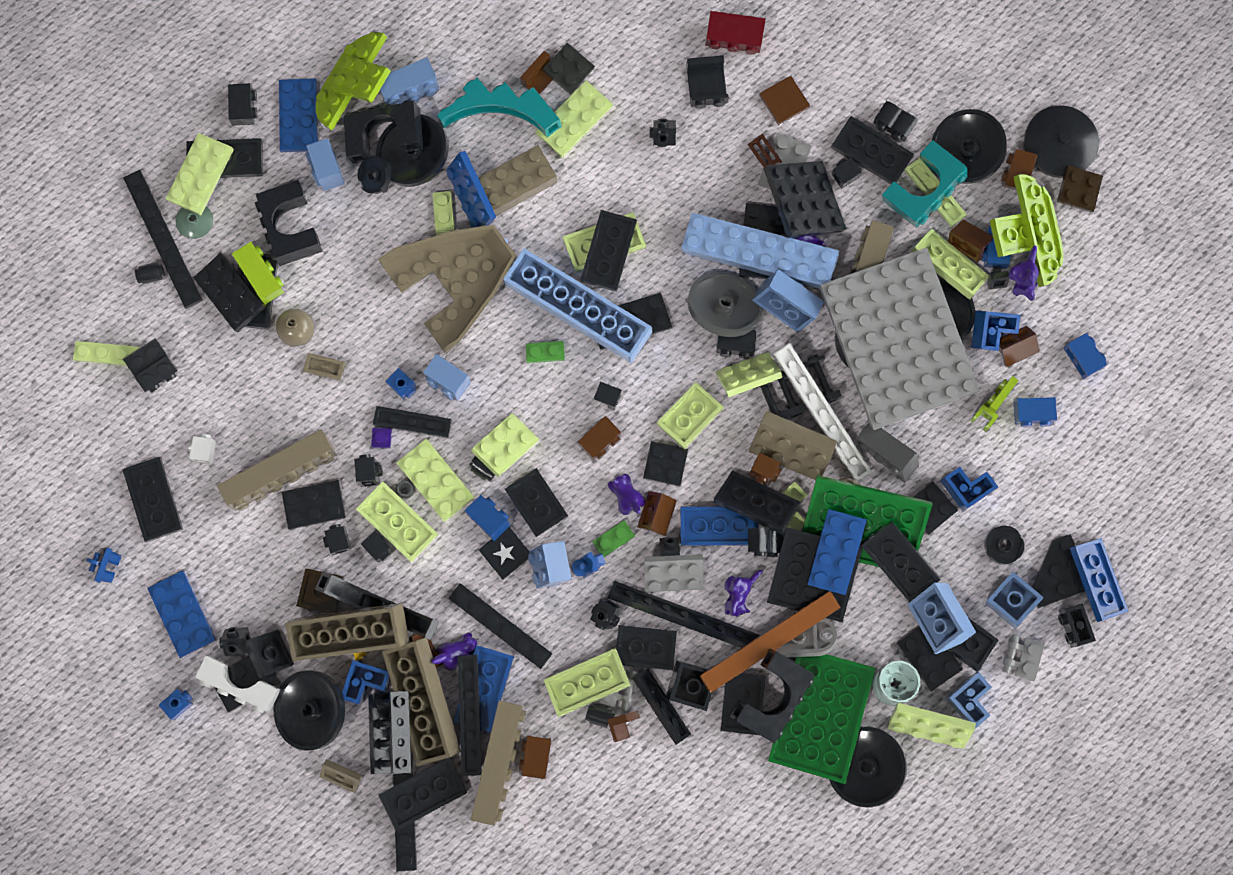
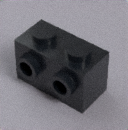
[354,454,383,487]
[1058,603,1096,648]

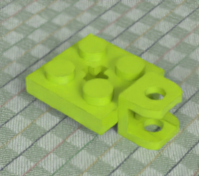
[970,376,1019,432]

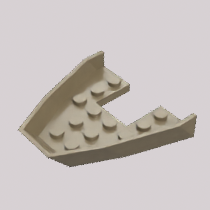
[378,225,516,354]

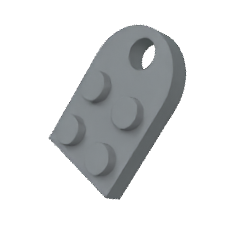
[778,618,837,657]

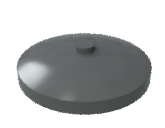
[687,272,763,337]

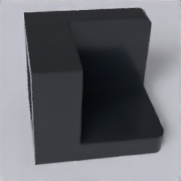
[594,381,622,410]

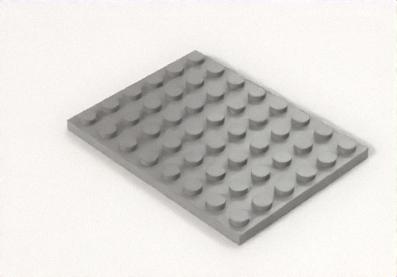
[819,247,980,431]

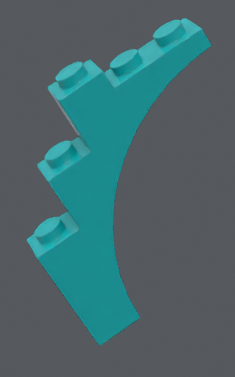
[437,77,562,138]

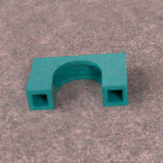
[882,140,967,228]

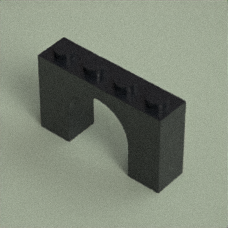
[343,100,423,164]
[255,180,323,266]
[730,648,814,744]

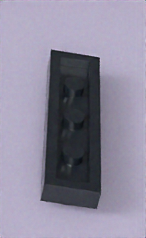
[373,406,452,439]
[632,668,691,745]

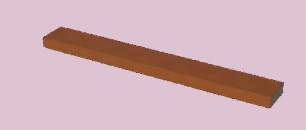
[699,591,840,693]

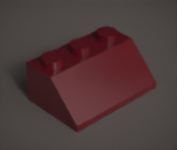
[705,11,766,55]

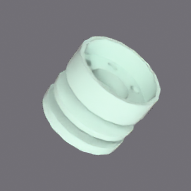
[872,661,920,706]

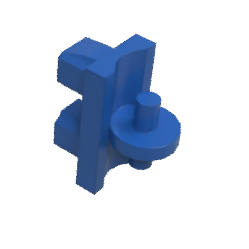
[86,548,122,583]
[571,552,606,579]

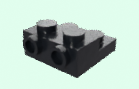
[123,338,178,392]

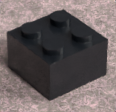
[665,660,712,711]

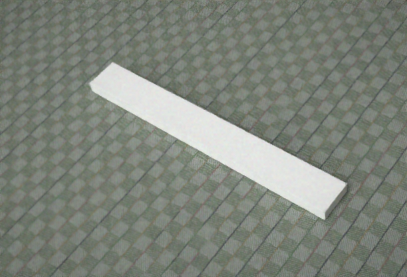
[772,343,872,481]

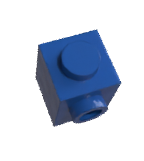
[385,368,417,400]
[159,689,193,720]

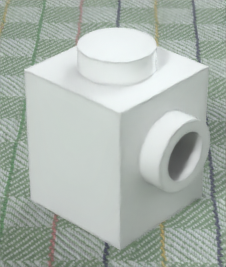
[188,434,216,464]

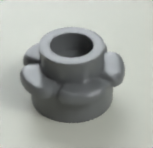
[396,480,415,498]

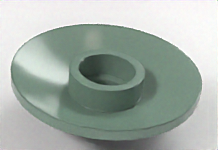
[176,206,213,239]

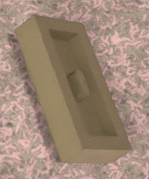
[303,353,346,381]
[319,759,362,793]

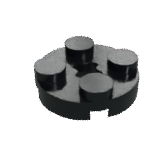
[357,156,393,194]
[984,525,1025,565]

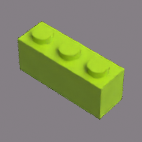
[231,242,284,305]

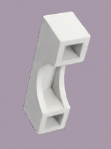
[195,656,281,713]

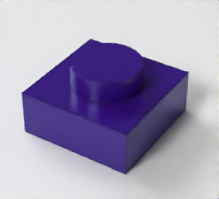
[371,428,392,448]

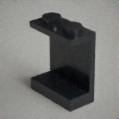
[686,55,729,109]

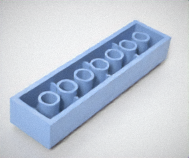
[681,213,839,289]
[503,248,652,364]

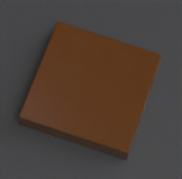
[759,76,810,126]

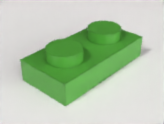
[526,341,565,363]
[592,520,635,557]

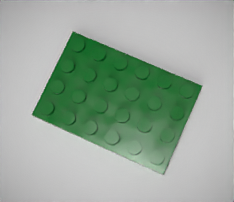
[802,475,932,567]
[768,654,876,784]

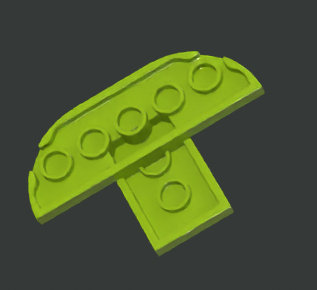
[315,32,391,130]
[990,175,1063,287]

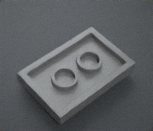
[758,133,812,190]
[644,554,703,592]

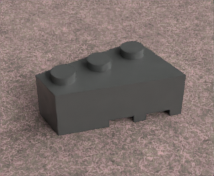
[856,423,919,483]

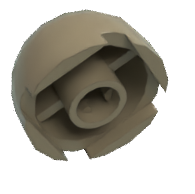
[276,308,315,347]

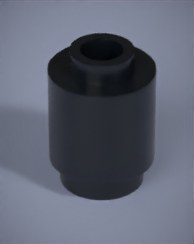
[134,262,165,284]
[469,456,495,482]
[585,704,615,728]

